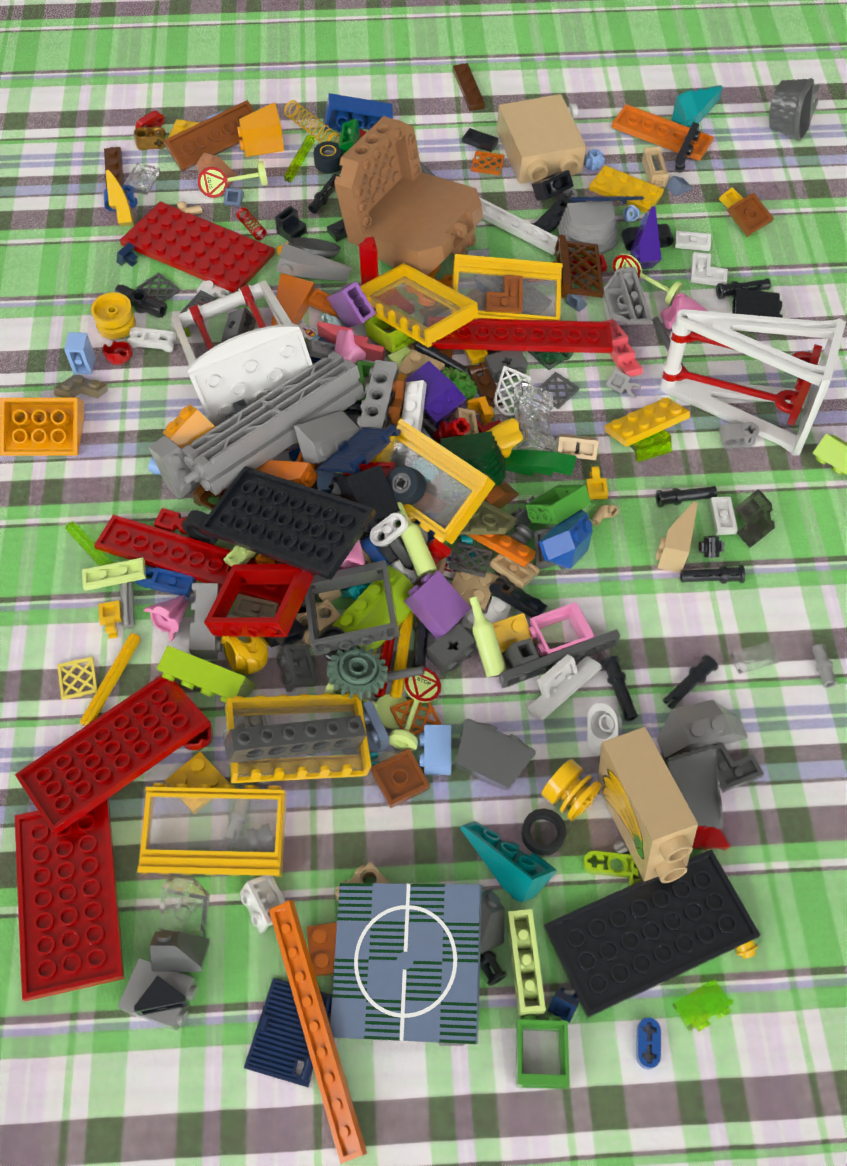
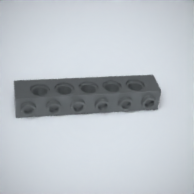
[224,715,366,763]

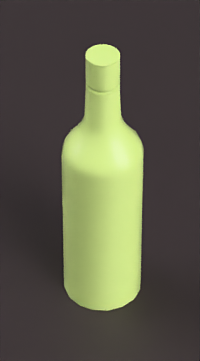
[397,502,437,578]
[469,596,507,677]

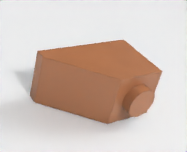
[197,153,236,187]

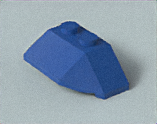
[539,510,593,569]

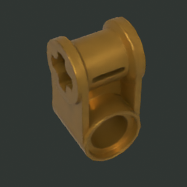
[134,126,166,151]

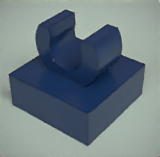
[116,242,138,267]
[547,987,580,1023]

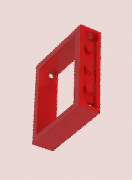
[204,564,314,637]

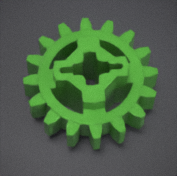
[442,367,478,401]

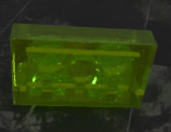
[629,430,672,463]
[672,979,734,1032]

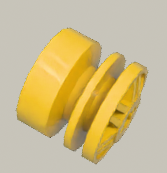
[541,759,602,821]

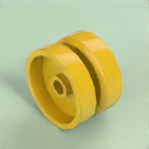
[91,292,136,340]

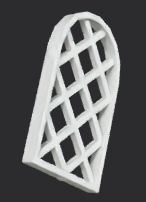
[494,366,531,417]

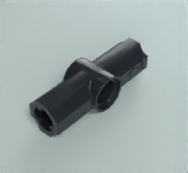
[115,284,168,318]

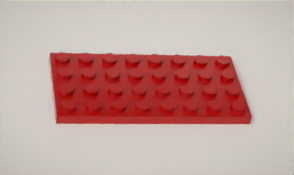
[120,201,275,293]
[14,674,211,836]
[14,799,125,1002]

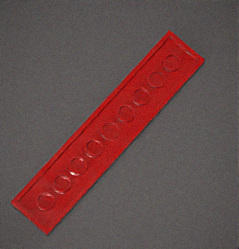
[427,317,613,353]
[94,514,290,607]

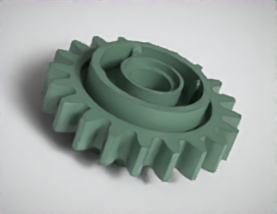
[327,646,388,700]

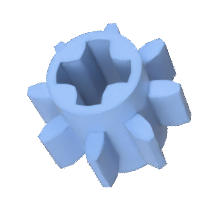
[584,149,605,171]

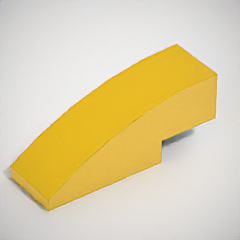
[106,170,135,226]

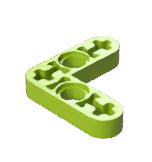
[582,851,643,886]

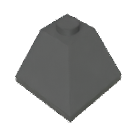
[480,889,505,954]
[150,930,210,972]

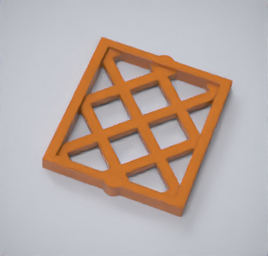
[471,151,505,176]
[390,699,441,735]

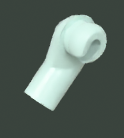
[321,313,341,326]

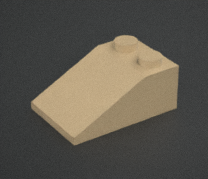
[655,501,698,573]

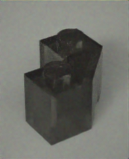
[734,489,775,548]

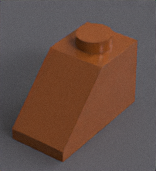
[484,481,519,509]

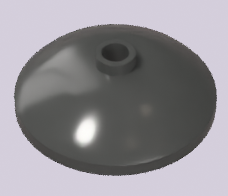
[288,237,341,259]

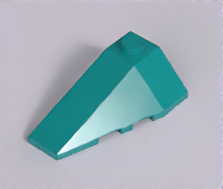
[671,85,723,128]
[460,821,557,903]

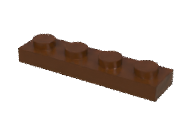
[453,63,485,111]
[104,147,124,189]

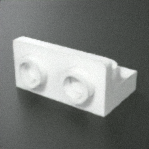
[240,876,286,933]

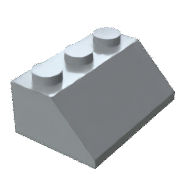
[294,410,359,464]

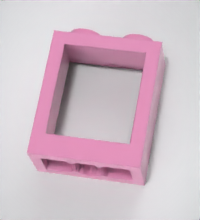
[529,602,595,657]

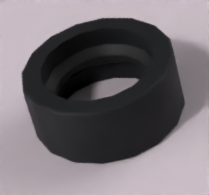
[182,510,218,545]
[521,808,566,856]

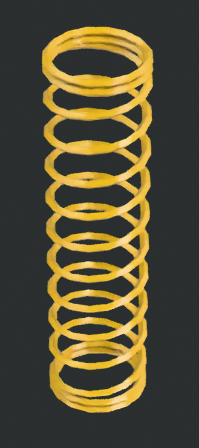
[284,100,340,144]

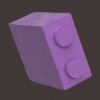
[327,281,376,328]
[404,570,471,639]

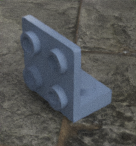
[342,700,389,756]

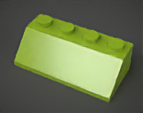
[813,433,847,475]
[333,565,414,654]
[157,645,256,703]

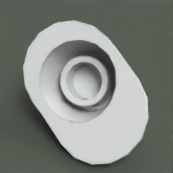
[587,703,622,756]

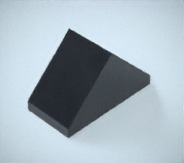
[134,975,190,1016]

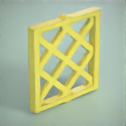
[57,657,98,700]

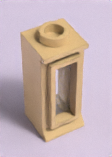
[642,147,669,187]

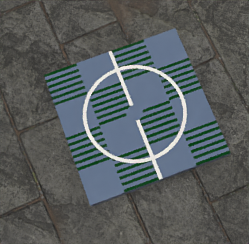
[330,883,482,1044]

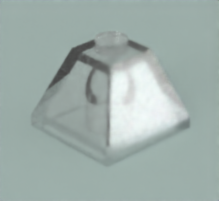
[158,874,210,938]

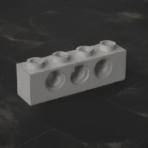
[357,360,399,429]

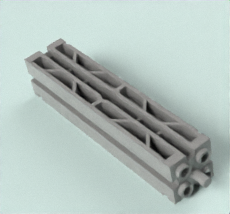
[182,351,366,496]

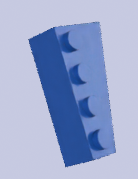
[323,93,393,132]

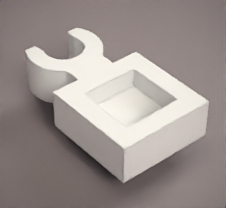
[197,280,231,299]

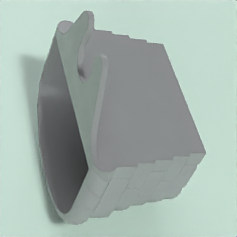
[557,201,618,255]

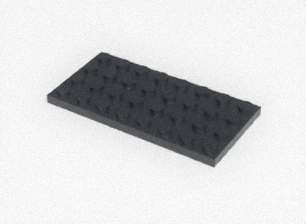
[199,466,376,580]
[543,849,761,1019]

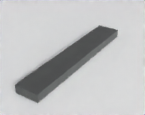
[499,629,620,688]

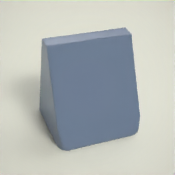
[666,176,692,196]
[224,188,244,207]
[566,294,587,312]

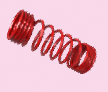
[236,207,267,240]

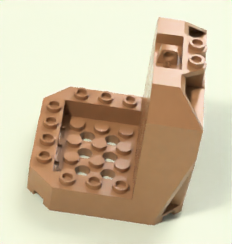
[334,116,483,276]

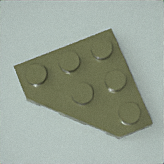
[434,494,517,535]

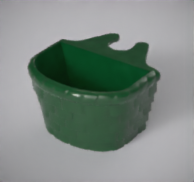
[438,431,506,494]

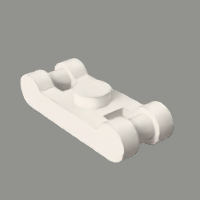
[127,327,177,352]

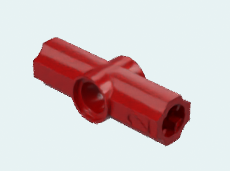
[433,417,470,444]

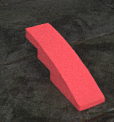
[602,319,643,377]
[317,321,385,362]

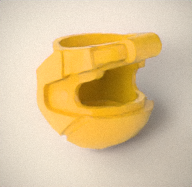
[221,636,269,675]

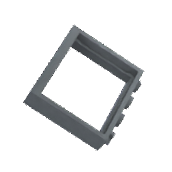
[305,560,400,654]

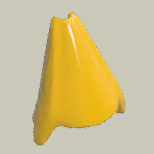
[486,418,523,458]

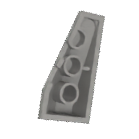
[275,243,352,282]

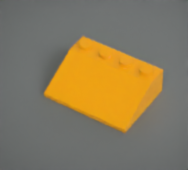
[0,398,84,456]

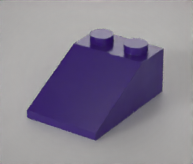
[630,206,662,269]
[406,361,466,428]

